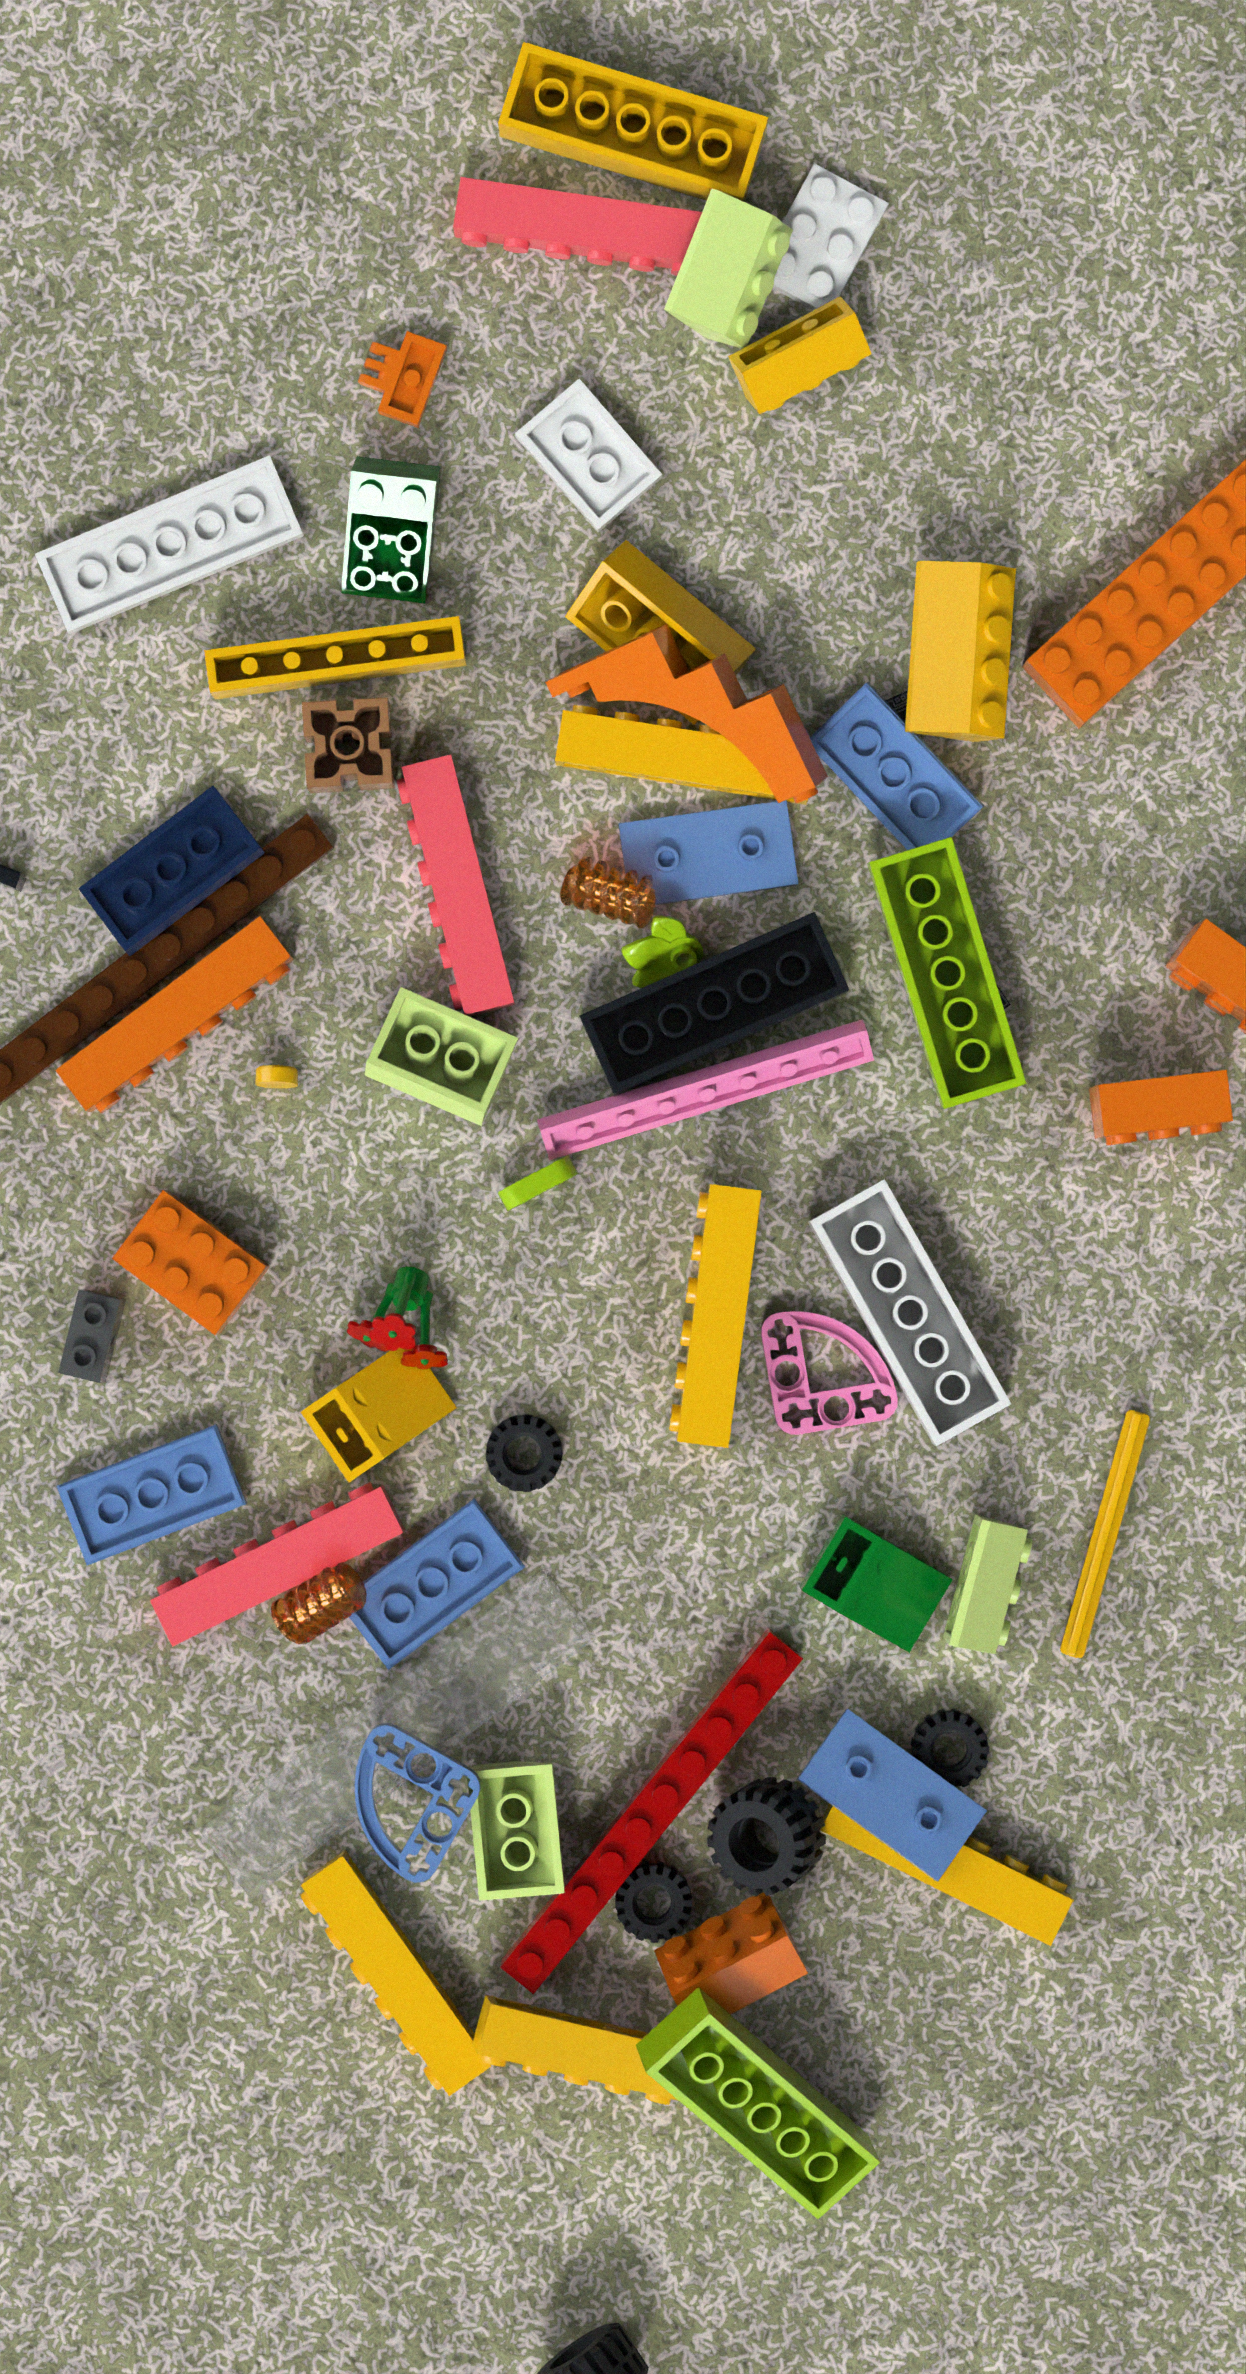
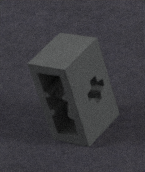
[58,1289,126,1383]

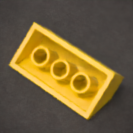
[565,540,756,725]
[905,561,1016,742]

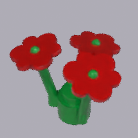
[346,1266,448,1369]

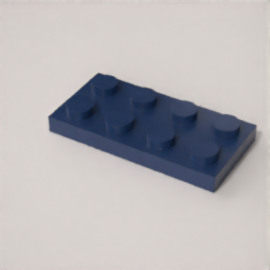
[78,785,265,956]

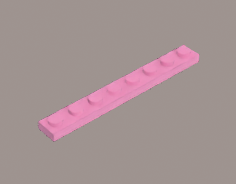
[537,1019,874,1161]

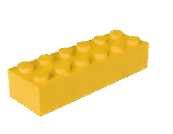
[498,42,768,202]
[669,1184,762,1448]

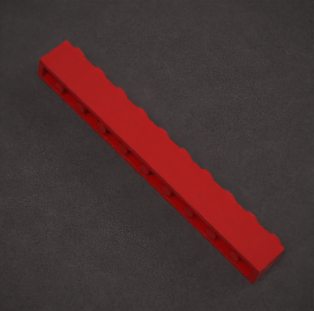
[500,1628,803,1995]

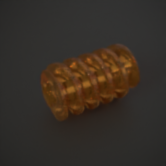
[560,856,656,928]
[271,1562,367,1644]

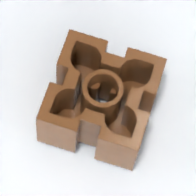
[302,697,395,794]

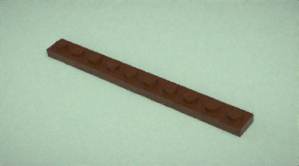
[0,814,334,1105]

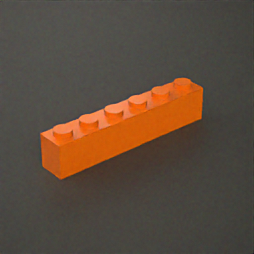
[55,916,294,1114]

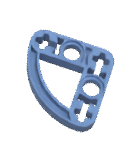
[355,1723,481,1883]

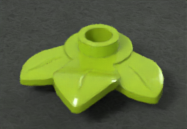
[621,916,703,988]

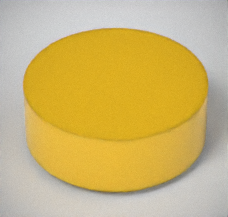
[255,1065,298,1088]

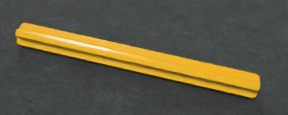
[1060,1410,1151,1658]

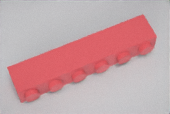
[453,177,702,276]
[396,754,515,1017]
[150,1482,405,1647]

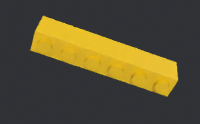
[204,616,467,700]
[555,705,808,805]
[820,1803,1074,1946]
[300,1850,492,2096]
[472,1994,687,2108]

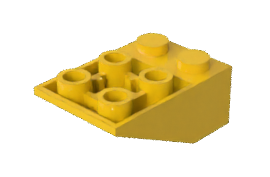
[300,1348,457,1482]

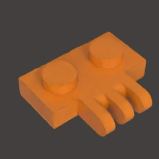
[358,331,447,428]

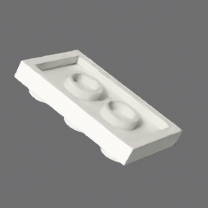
[773,163,889,310]
[515,379,662,532]

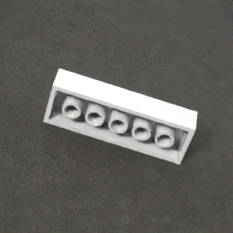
[808,1179,1011,1446]

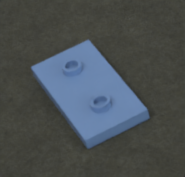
[810,682,985,850]
[618,800,798,909]
[56,1424,247,1565]
[337,1498,525,1670]
[797,1709,987,1881]

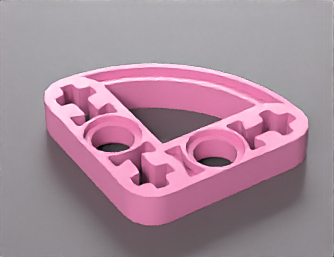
[761,1311,898,1435]

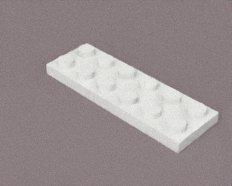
[35,455,304,634]

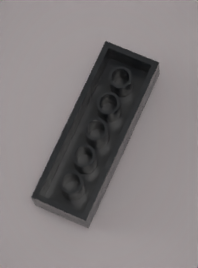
[579,912,849,1096]

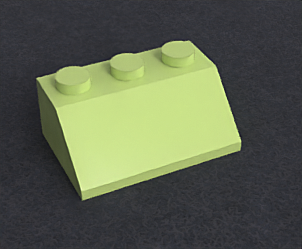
[664,189,793,349]
[365,987,518,1126]
[943,1514,1032,1654]
[467,1761,565,1901]

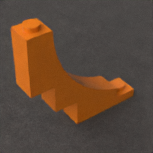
[545,623,828,803]

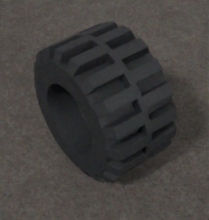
[707,1777,826,1896]
[537,2323,649,2374]

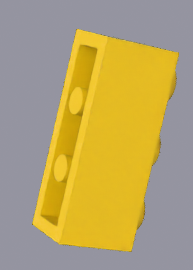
[728,296,872,414]

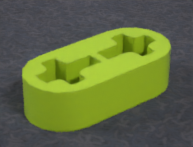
[498,1155,579,1211]

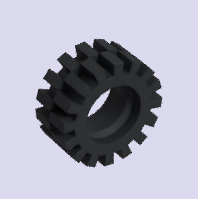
[485,1414,563,1492]
[911,1709,990,1787]
[615,1861,692,1943]

